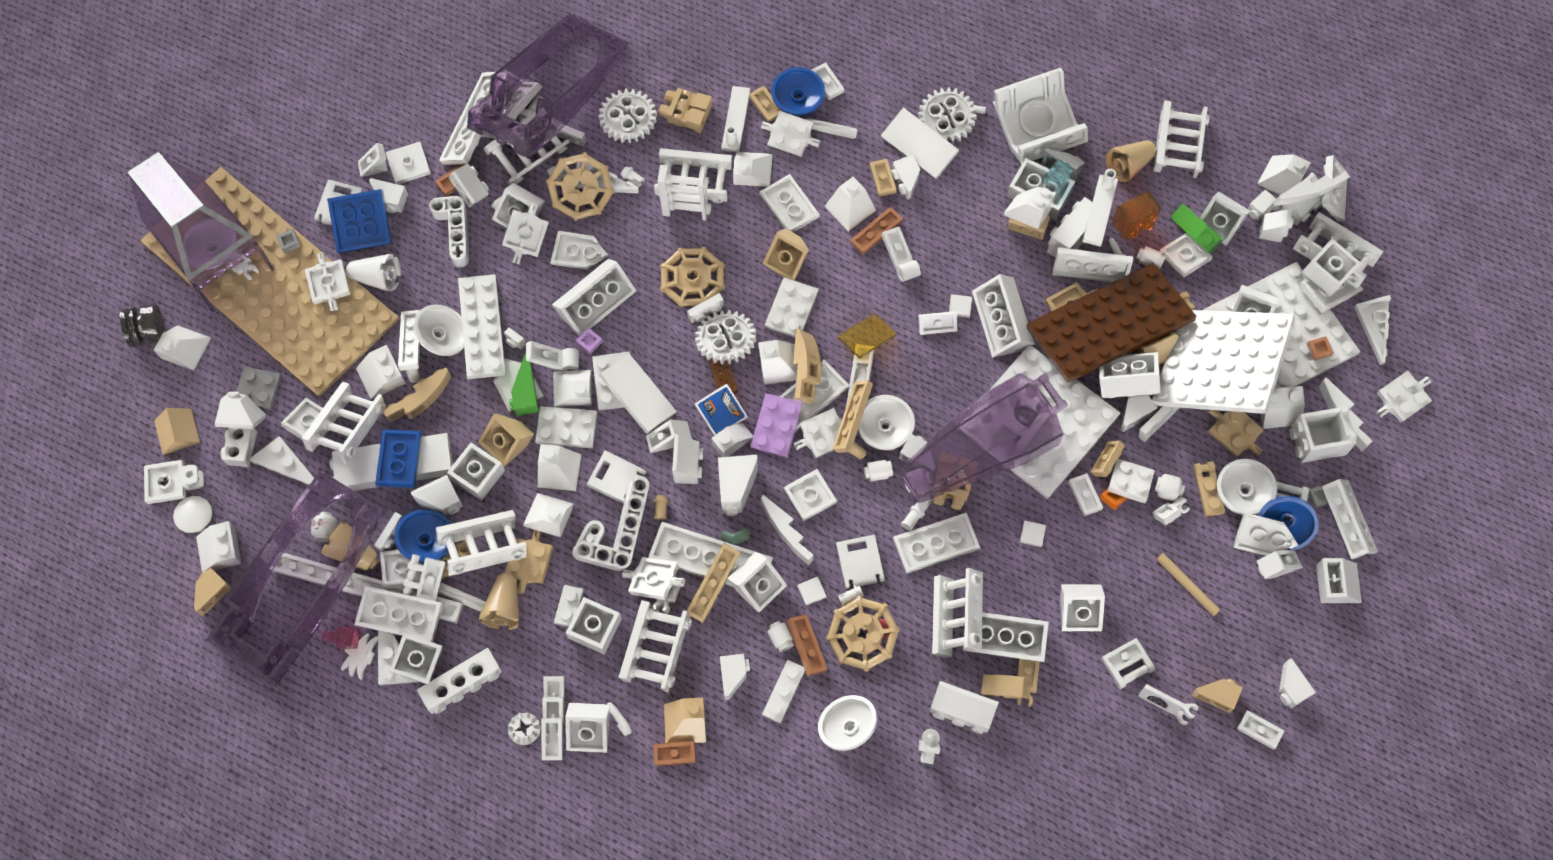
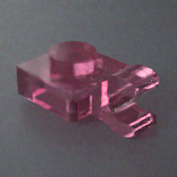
[322,627,360,649]

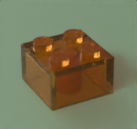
[1112,191,1161,240]

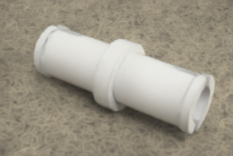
[901,493,933,531]

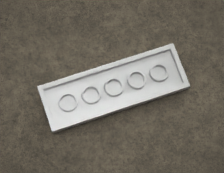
[439,71,511,165]
[458,274,506,379]
[648,522,773,587]

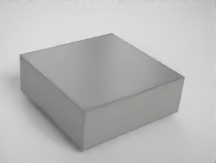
[276,229,301,254]
[1308,484,1329,508]

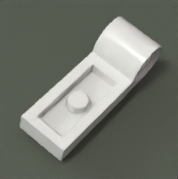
[881,227,921,282]
[526,341,579,371]

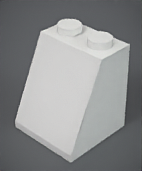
[718,455,758,516]

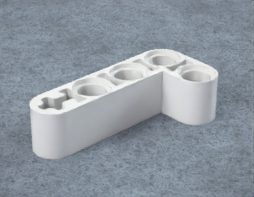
[429,196,469,267]

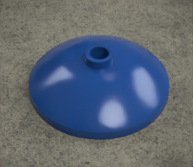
[771,67,825,116]
[1258,496,1319,550]
[395,509,451,563]

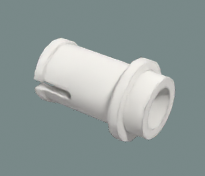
[621,167,645,188]
[838,586,864,606]

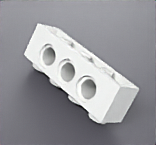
[417,648,502,714]

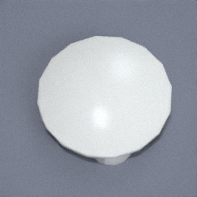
[173,496,212,533]

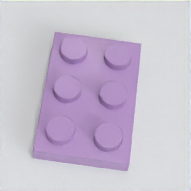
[750,393,803,458]

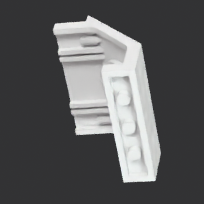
[993,68,1088,164]

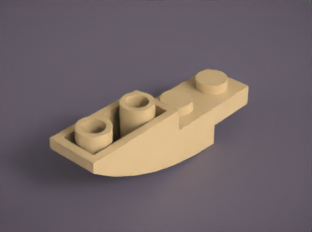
[793,329,821,404]
[383,368,451,423]

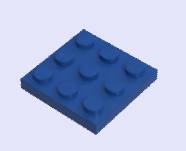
[327,189,392,253]

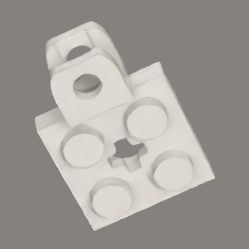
[144,460,204,504]

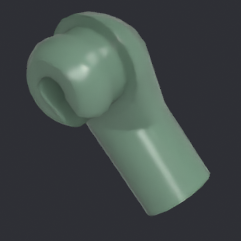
[720,528,751,545]

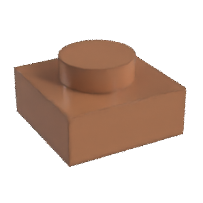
[1307,336,1334,361]

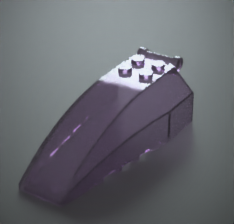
[898,373,1068,504]

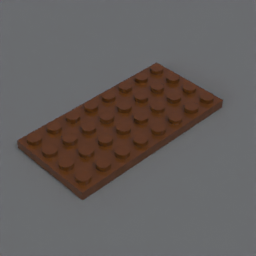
[1026,263,1197,383]

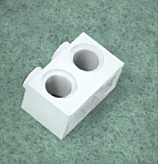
[221,428,257,467]

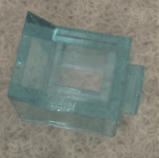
[1043,161,1073,193]

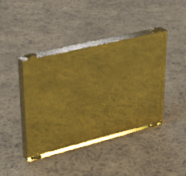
[838,313,897,359]

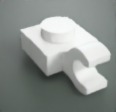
[1152,497,1190,525]

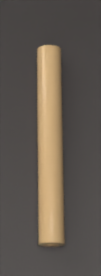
[1156,553,1220,617]

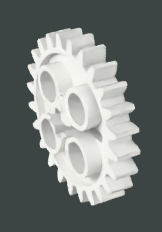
[918,87,976,144]
[598,89,657,143]
[695,310,756,365]

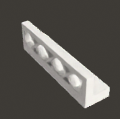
[1322,479,1378,559]

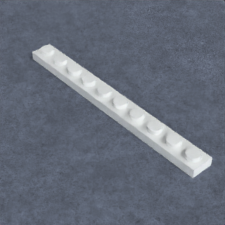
[270,551,464,624]

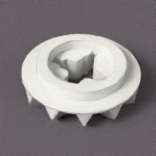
[508,712,541,745]

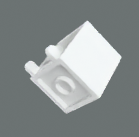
[1290,407,1358,463]

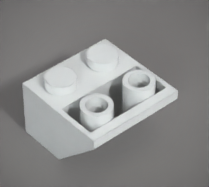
[1316,558,1362,603]

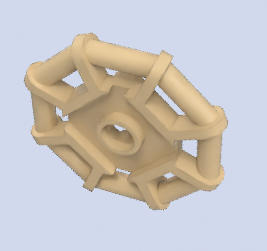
[546,152,615,221]
[660,247,726,308]
[826,596,900,672]

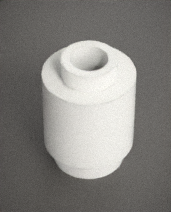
[1136,246,1166,270]
[864,460,893,482]
[767,621,794,653]

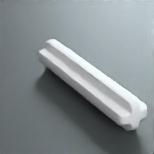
[806,118,857,139]
[438,583,486,612]

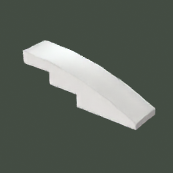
[1273,171,1350,206]
[1319,378,1372,452]
[761,495,813,565]
[541,676,565,760]

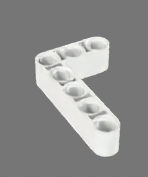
[572,476,649,571]

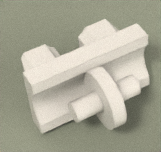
[918,729,940,764]

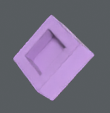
[576,328,603,355]

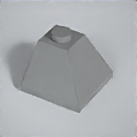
[1041,148,1085,181]

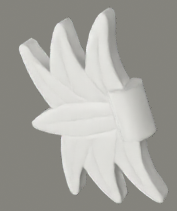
[341,633,378,680]

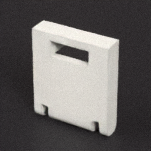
[314,179,364,226]
[587,451,646,504]
[836,535,885,589]

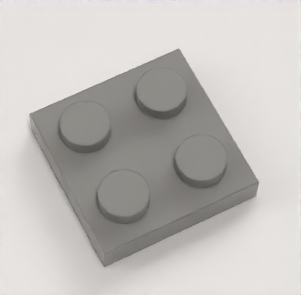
[236,367,282,410]

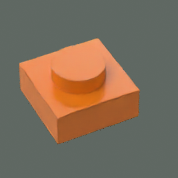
[1099,489,1127,511]

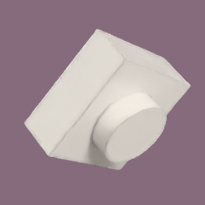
[504,328,526,350]

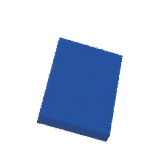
[375,429,422,488]

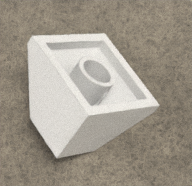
[733,152,773,187]
[1257,155,1311,195]
[825,177,876,232]
[154,325,211,370]
[758,340,798,385]
[553,370,592,408]
[215,392,266,429]
[538,444,581,491]
[411,475,463,515]
[523,493,574,537]

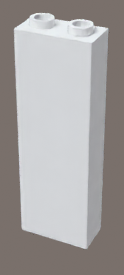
[330,433,453,493]

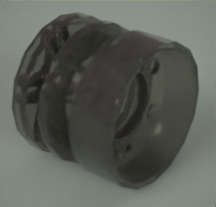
[120,303,165,348]

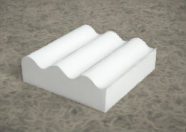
[949,294,972,318]
[1020,521,1046,547]
[797,577,827,606]

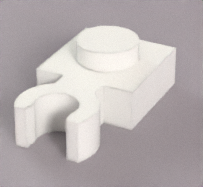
[226,249,259,280]
[653,585,681,614]

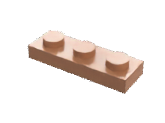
[850,207,903,255]
[787,614,828,677]

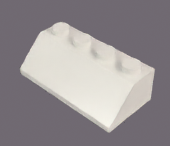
[552,259,636,337]
[972,274,1034,358]
[963,612,1049,662]

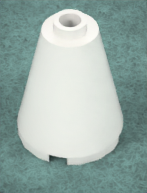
[346,254,401,291]

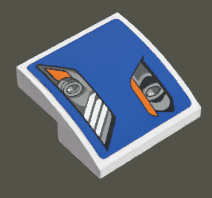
[695,384,748,436]

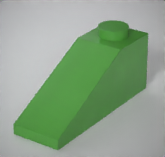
[1171,203,1224,253]
[509,354,539,416]

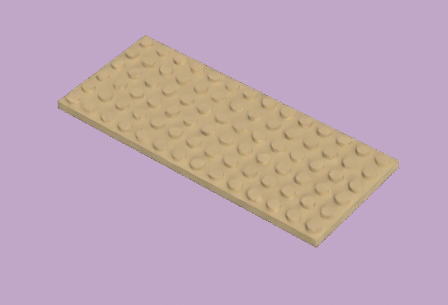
[140,167,399,397]

